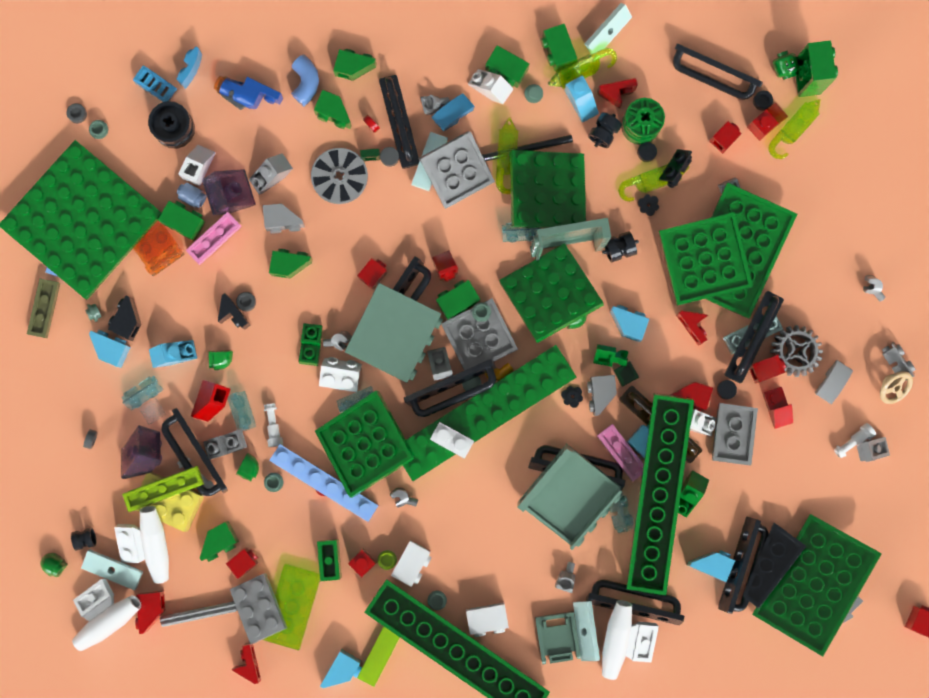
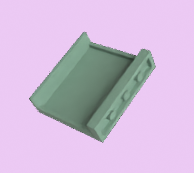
[530,218,611,261]
[345,283,443,383]
[517,443,622,550]

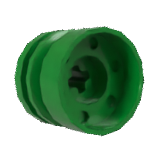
[621,98,665,145]

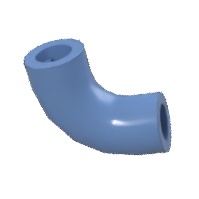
[291,54,319,107]

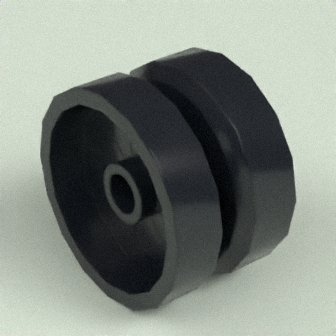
[148,101,195,149]

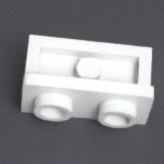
[319,357,362,392]

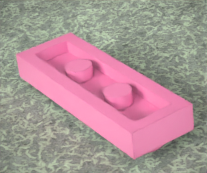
[186,212,242,265]
[597,424,643,482]

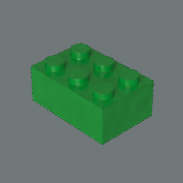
[795,40,838,97]

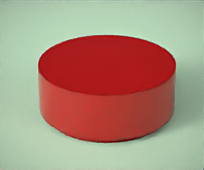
[363,114,380,133]

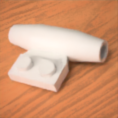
[114,506,169,584]
[72,579,141,651]
[602,600,659,680]

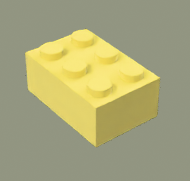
[136,472,204,532]

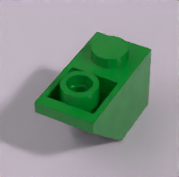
[333,49,377,81]
[314,90,352,129]
[269,249,313,279]
[678,470,709,518]
[200,521,239,562]

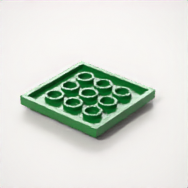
[510,150,586,228]
[658,212,753,306]
[499,243,604,343]
[315,390,415,498]

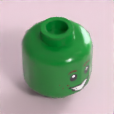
[772,50,800,80]

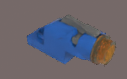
[214,76,283,110]

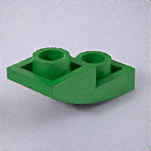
[298,323,323,366]

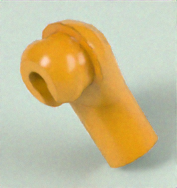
[485,363,514,381]

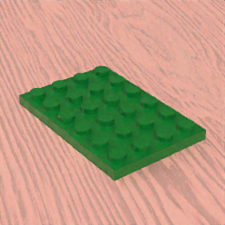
[705,183,798,319]
[752,514,882,657]

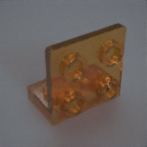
[133,224,185,276]

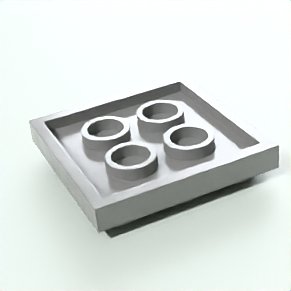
[419,131,495,209]
[441,298,518,371]

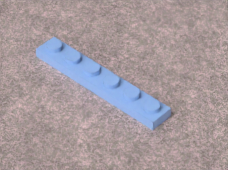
[269,444,378,522]

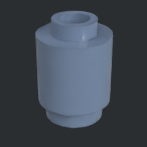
[177,182,207,208]

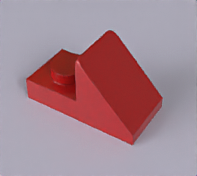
[597,78,638,108]
[676,311,708,346]
[762,387,793,429]
[231,643,261,684]

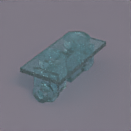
[502,223,541,243]
[121,376,164,411]
[336,386,374,413]
[227,391,257,432]
[609,491,634,533]

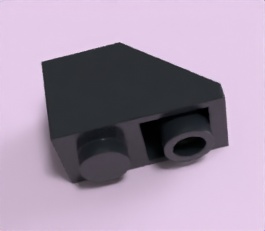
[108,295,142,341]

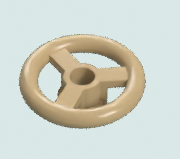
[880,371,913,404]

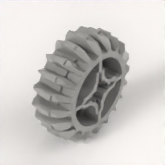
[770,325,823,377]

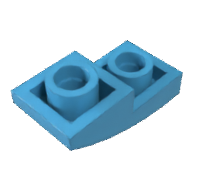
[176,47,202,89]
[432,93,475,131]

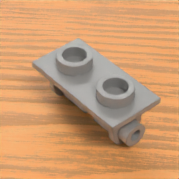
[882,342,916,381]

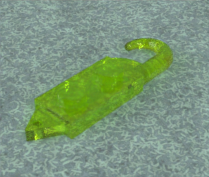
[548,48,617,89]
[769,99,821,159]
[496,117,519,194]
[618,164,690,202]

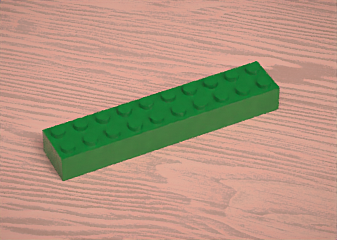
[403,345,577,482]
[626,393,694,595]
[364,579,550,698]

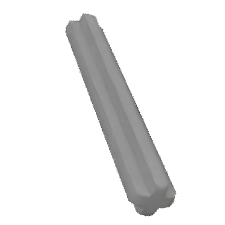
[160,601,237,627]

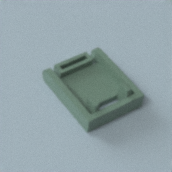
[535,611,581,665]

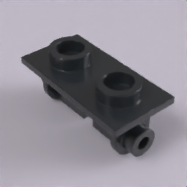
[659,149,692,188]

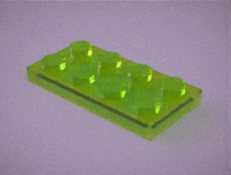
[263,563,320,651]

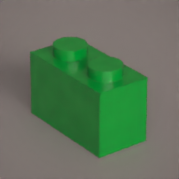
[540,23,577,71]
[485,45,530,88]
[158,201,206,242]
[436,280,481,320]
[317,539,342,582]

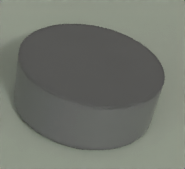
[66,103,87,124]
[380,147,399,167]
[236,292,256,312]
[83,429,98,449]

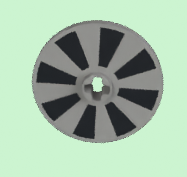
[311,148,368,204]

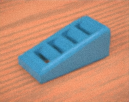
[133,65,177,102]

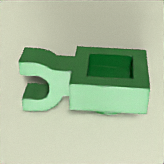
[593,344,628,367]

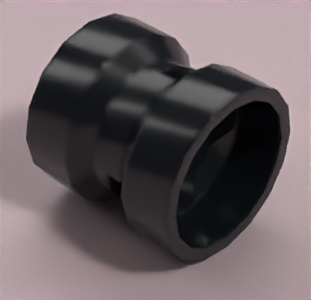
[71,527,97,551]

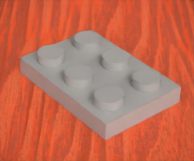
[712,403,758,466]
[230,573,287,644]

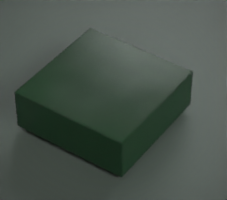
[360,149,381,161]
[613,361,639,387]

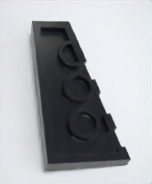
[743,523,806,609]

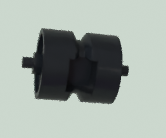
[588,112,622,149]
[602,231,639,263]

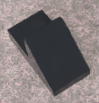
[218,293,251,330]

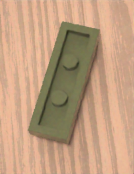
[27,278,60,339]

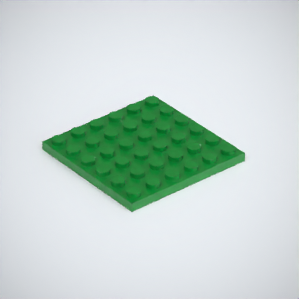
[0,140,162,300]

